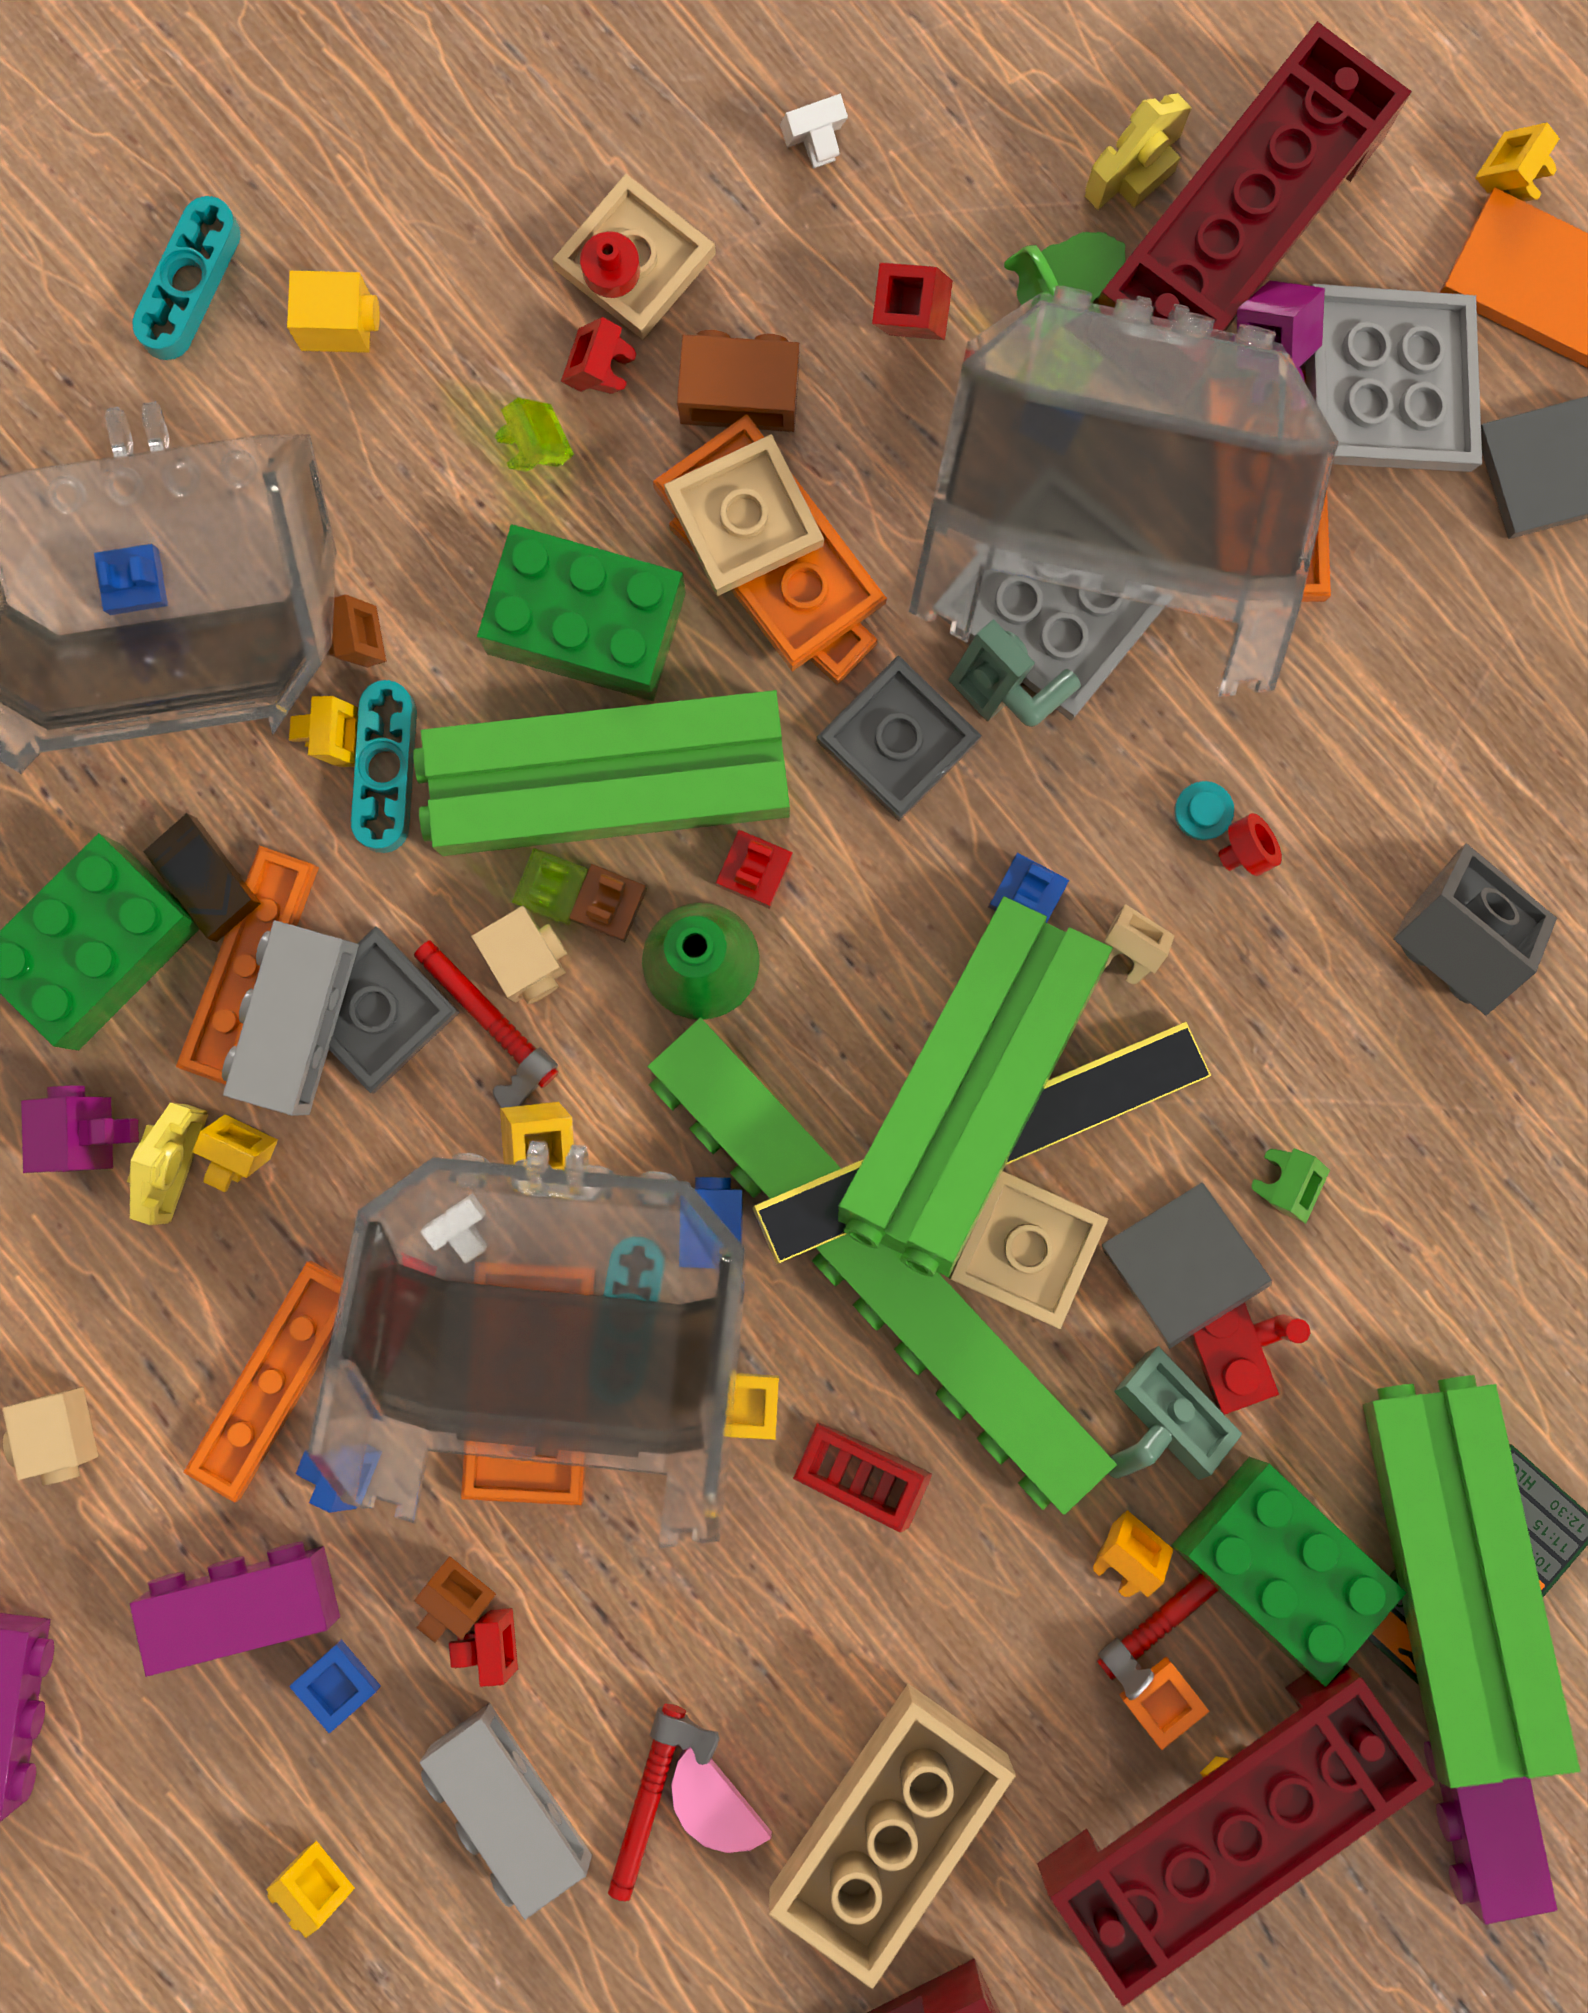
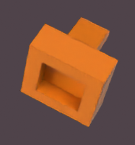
[1119,1656,1210,1750]

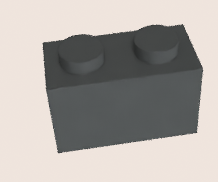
[1394,843,1557,1016]

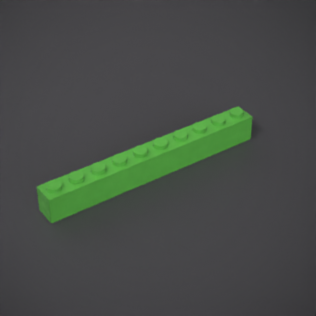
[647,1017,1117,1515]

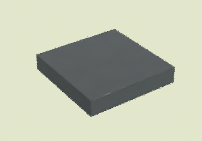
[1481,396,1588,539]
[816,655,982,821]
[329,926,460,1094]
[1102,1182,1272,1349]

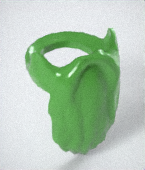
[1004,232,1126,333]

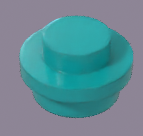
[1174,781,1234,841]

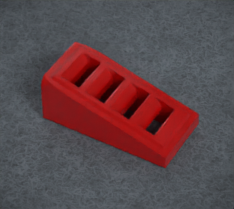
[793,1423,932,1533]

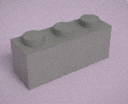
[222,920,359,1116]
[419,1703,592,1920]

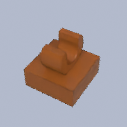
[309,594,386,668]
[569,864,647,942]
[414,1556,496,1643]

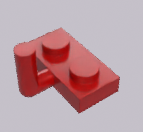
[1190,1302,1310,1415]

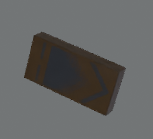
[143,813,261,942]

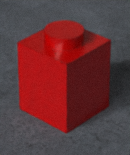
[872,262,953,340]

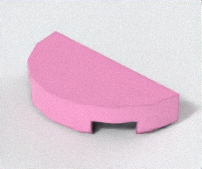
[671,1748,772,1853]

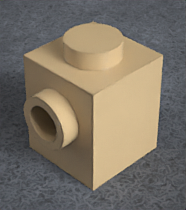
[471,906,567,1004]
[2,1387,98,1486]

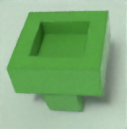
[1251,1148,1330,1224]

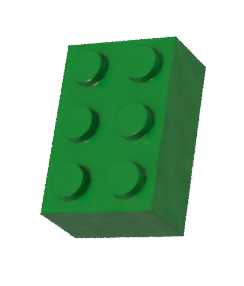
[477,524,686,702]
[0,833,199,1051]
[1171,1456,1406,1687]

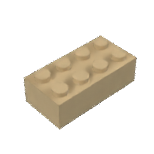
[769,1684,1016,1989]

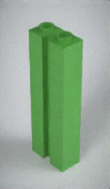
[413,690,790,856]
[838,896,1113,1278]
[1363,1375,1581,1788]

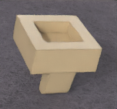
[1105,904,1175,984]

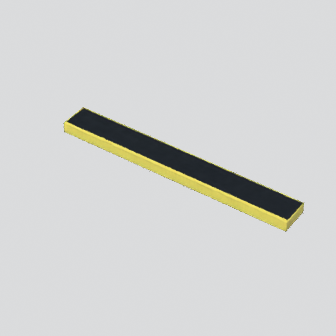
[753,1022,1211,1264]

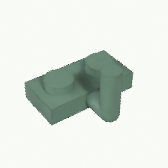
[948,619,1081,727]
[1108,1346,1242,1480]

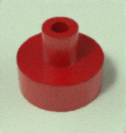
[580,231,640,298]
[1218,813,1282,876]

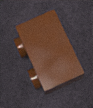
[677,330,799,432]

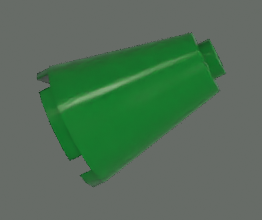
[642,903,760,1020]

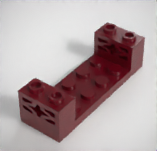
[1087,21,1412,400]
[1037,1664,1435,2007]

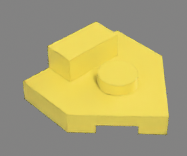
[1085,93,1192,210]
[127,1103,208,1225]

